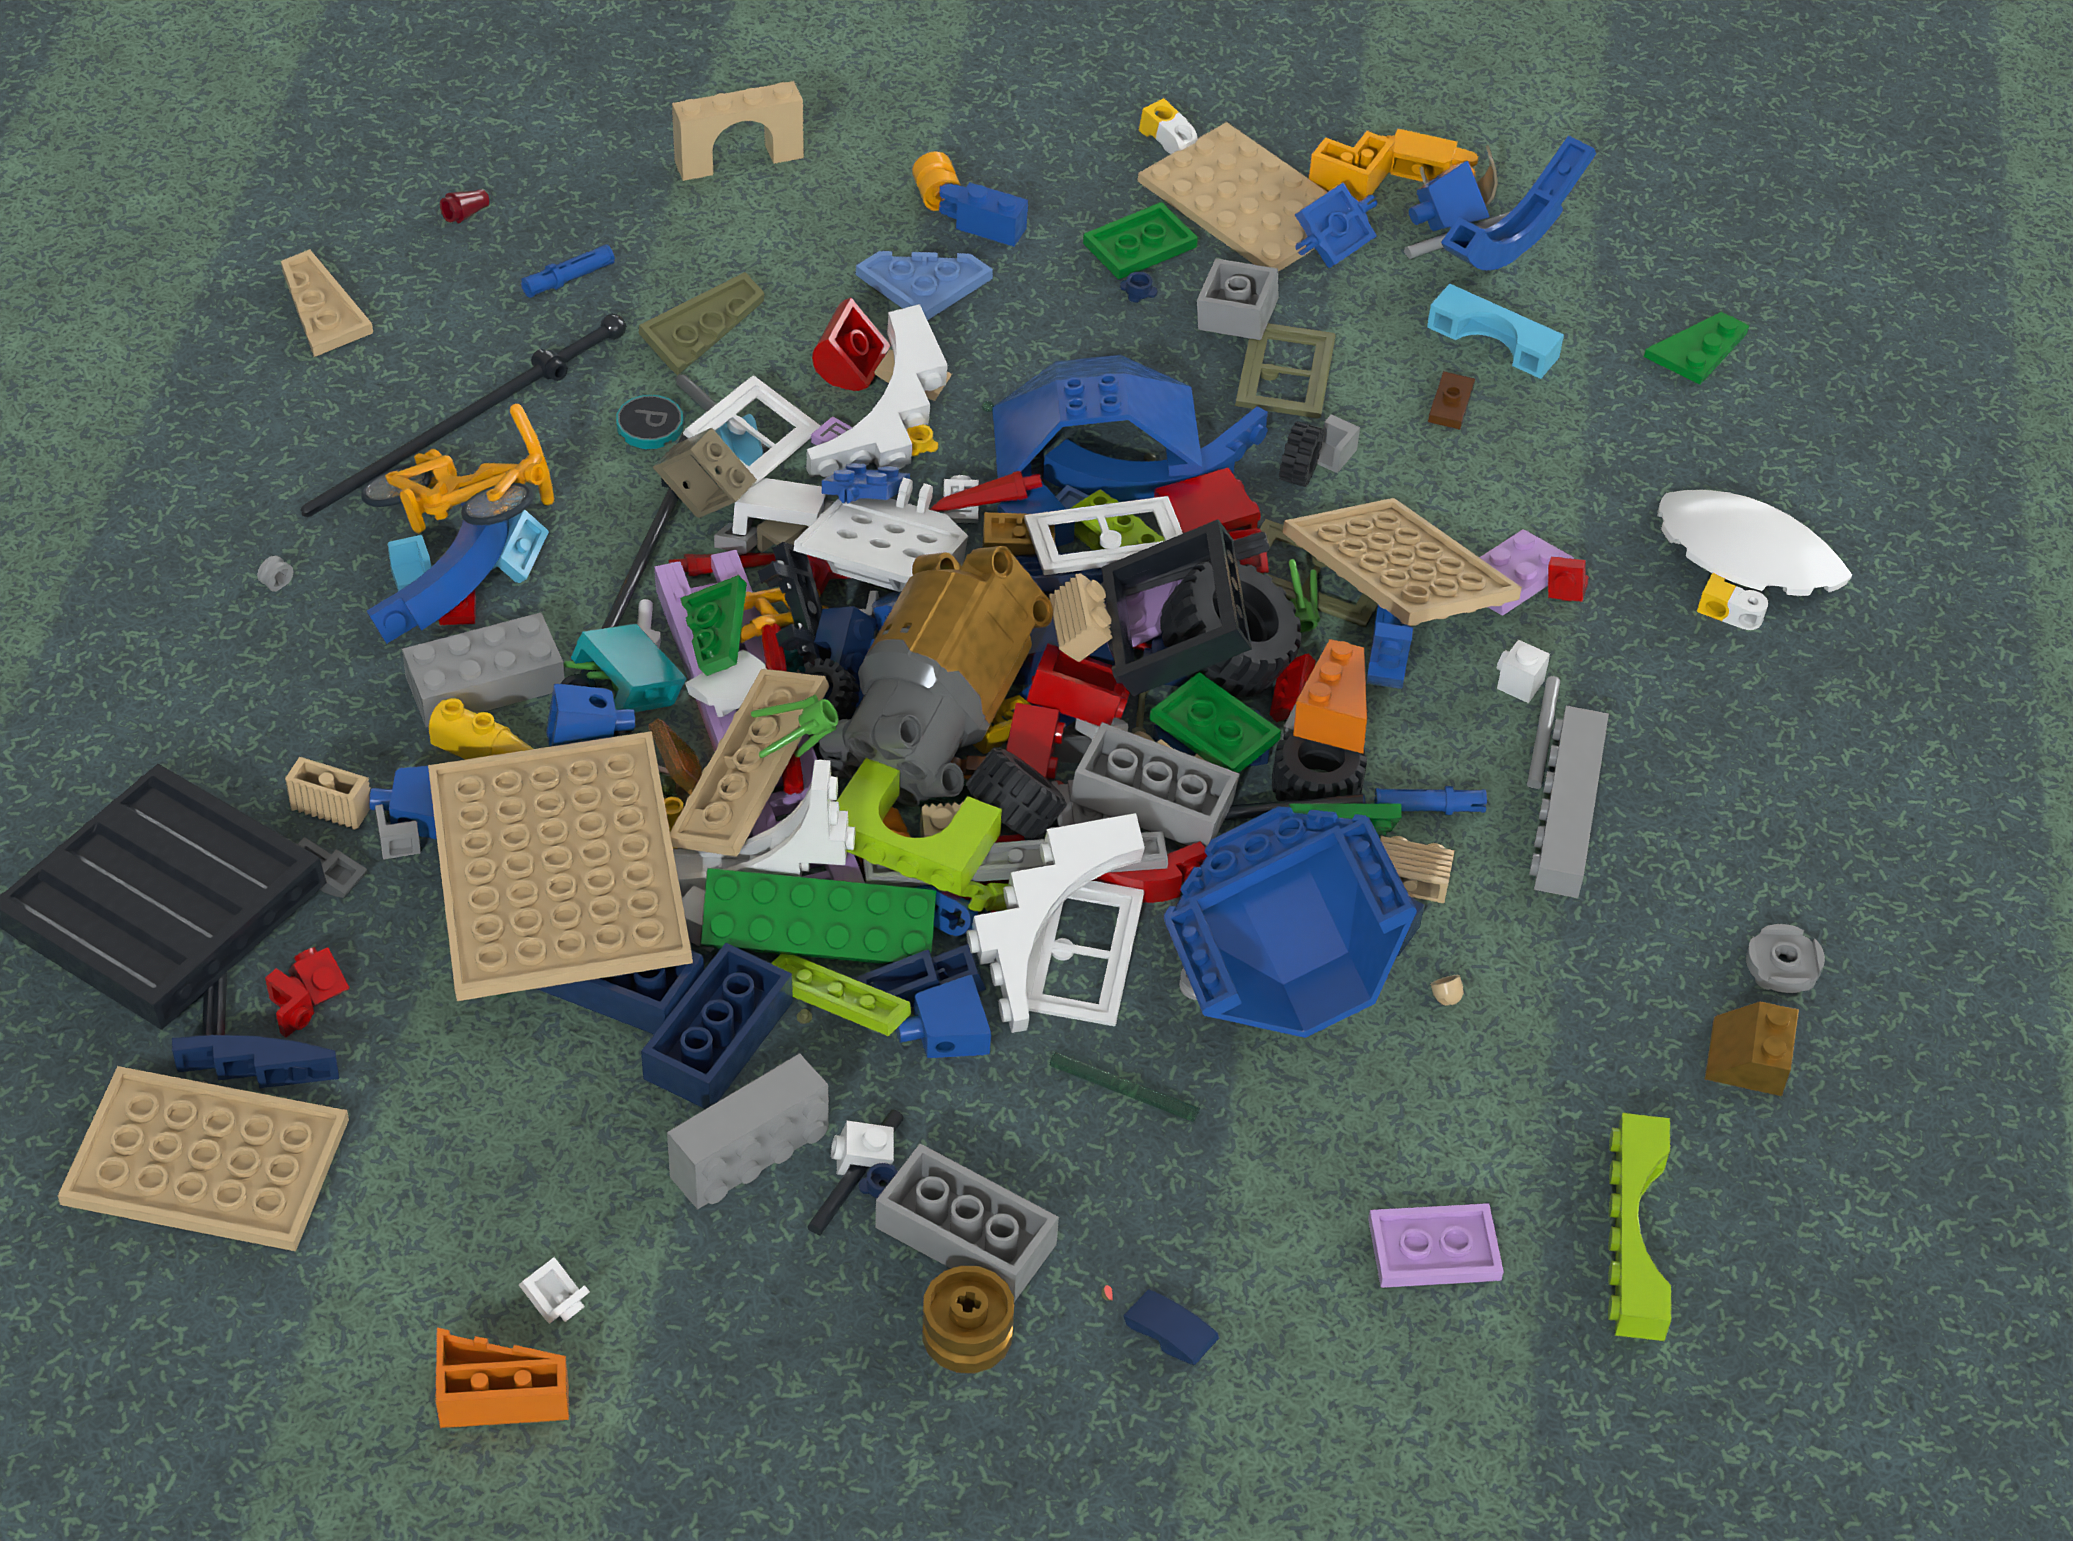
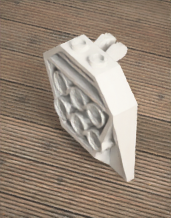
[793,478,968,592]

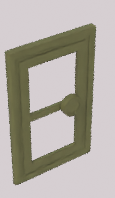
[1235,323,1336,418]
[1260,519,1378,628]

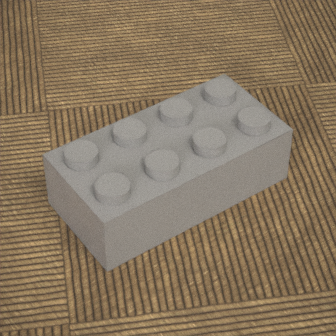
[402,612,565,727]
[1070,722,1239,848]
[667,1053,829,1210]
[876,1144,1059,1302]

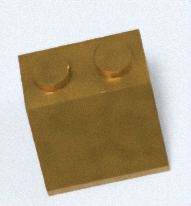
[1705,1001,1799,1096]

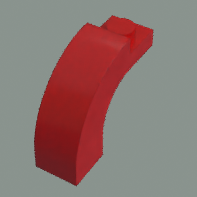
[1092,841,1207,903]

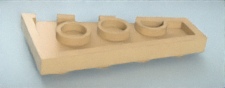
[281,250,373,357]

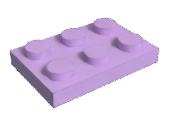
[1479,529,1574,616]
[1368,1204,1504,1288]

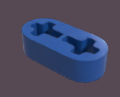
[915,885,978,936]

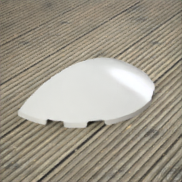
[1657,490,1852,596]

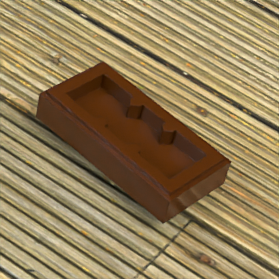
[1428,371,1475,430]

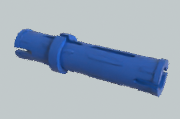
[521,244,615,298]
[1374,786,1487,815]

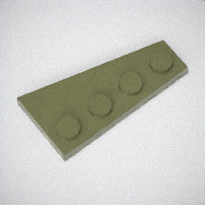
[639,272,764,375]

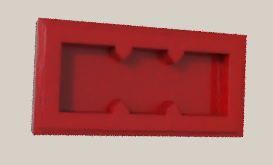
[1270,653,1316,722]

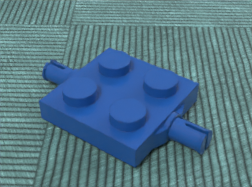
[1295,183,1377,268]
[822,463,910,504]

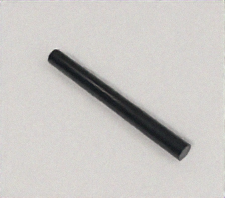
[1224,794,1366,820]
[807,1110,904,1236]

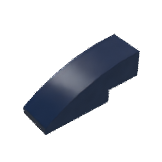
[857,943,986,1007]

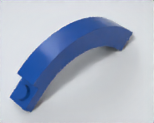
[366,498,509,644]

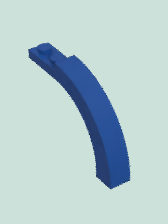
[1441,135,1596,271]
[1043,406,1268,502]
[1366,605,1413,689]

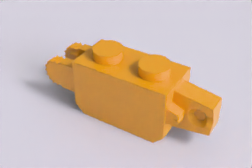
[1380,128,1478,182]

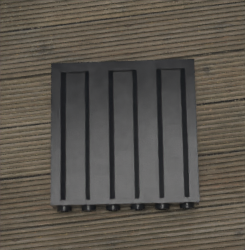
[0,764,327,1030]

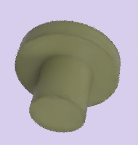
[797,1009,812,1024]

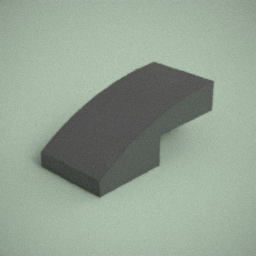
[297,837,367,898]

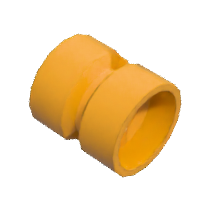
[912,151,961,211]

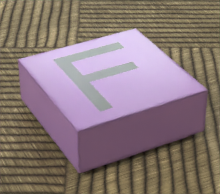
[811,416,852,446]

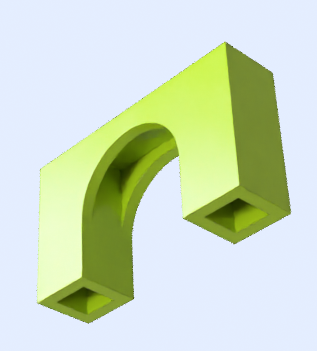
[836,758,1002,896]

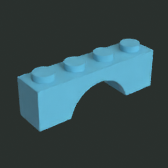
[1427,284,1564,379]

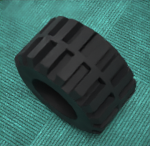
[1271,731,1367,801]
[966,747,1067,840]

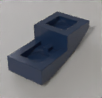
[1124,1289,1219,1366]

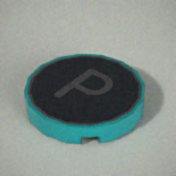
[616,395,683,449]

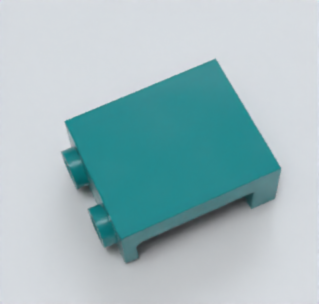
[571,624,686,712]

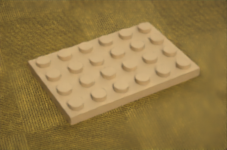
[1138,122,1327,271]
[1282,498,1522,626]
[58,1066,349,1251]

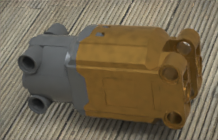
[819,546,1053,807]

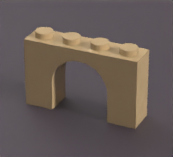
[672,81,804,181]

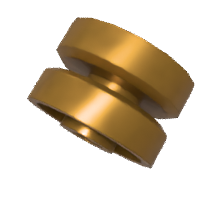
[922,1266,1014,1373]

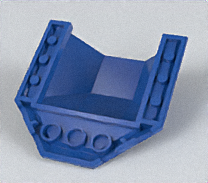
[993,355,1203,478]
[1163,806,1417,1038]

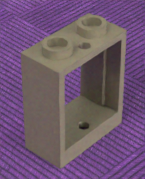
[653,427,757,518]

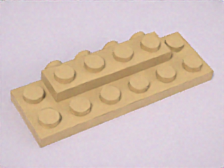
[670,669,829,857]

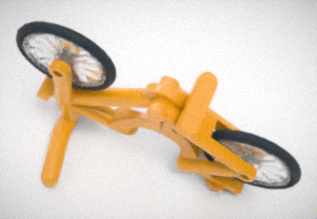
[361,404,554,534]

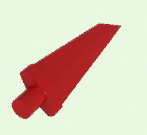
[929,470,1043,512]
[668,553,776,576]

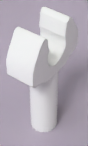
[637,599,661,648]

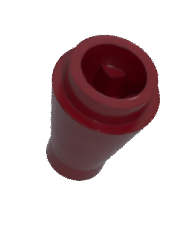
[440,189,490,223]

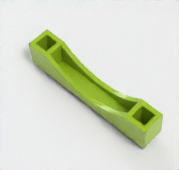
[1608,1113,1671,1341]

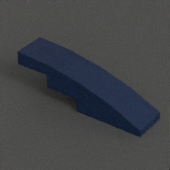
[172,1035,340,1088]

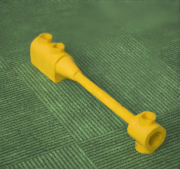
[429,698,684,849]

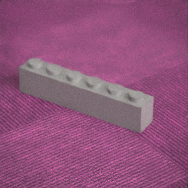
[1529,706,1609,898]

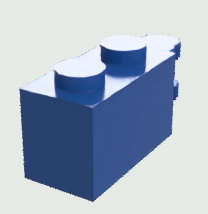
[939,182,1028,247]

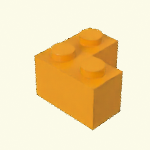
[1309,131,1395,202]

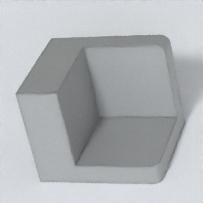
[1316,415,1360,473]
[375,804,421,859]

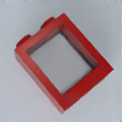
[1027,643,1130,726]

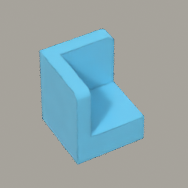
[387,535,431,591]

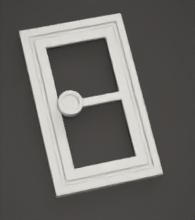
[683,375,820,486]
[1024,496,1183,575]
[1026,881,1144,1026]

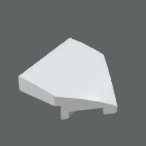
[686,650,766,717]

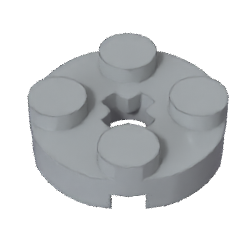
[1746,924,1825,993]

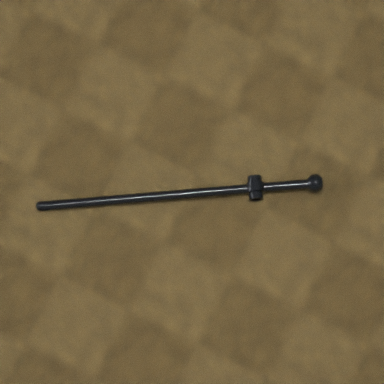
[300,313,626,517]

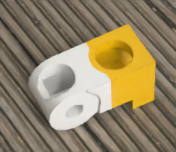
[1139,98,1198,154]
[1697,573,1768,630]

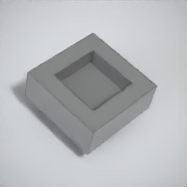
[714,523,757,555]

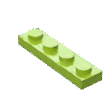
[771,954,911,1036]

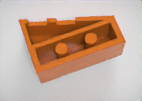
[1293,639,1367,754]
[436,1328,569,1428]

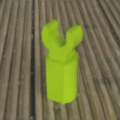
[961,881,1009,912]

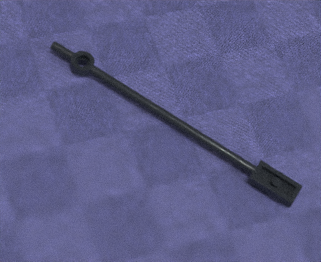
[561,431,705,688]

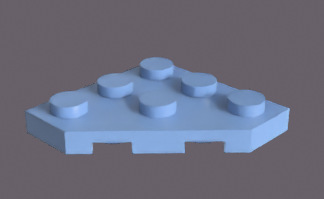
[856,251,993,320]

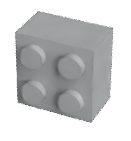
[1197,259,1279,340]

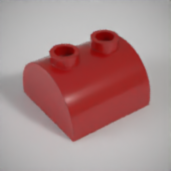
[812,298,891,391]

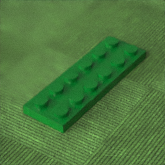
[700,868,936,964]

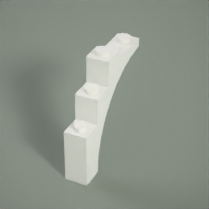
[806,304,948,478]
[673,760,855,897]
[967,813,1145,1033]

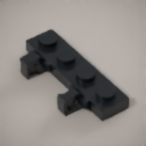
[758,542,831,666]

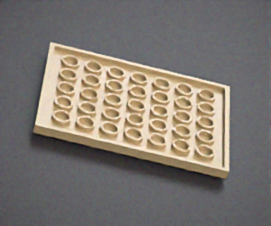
[428,731,693,1001]

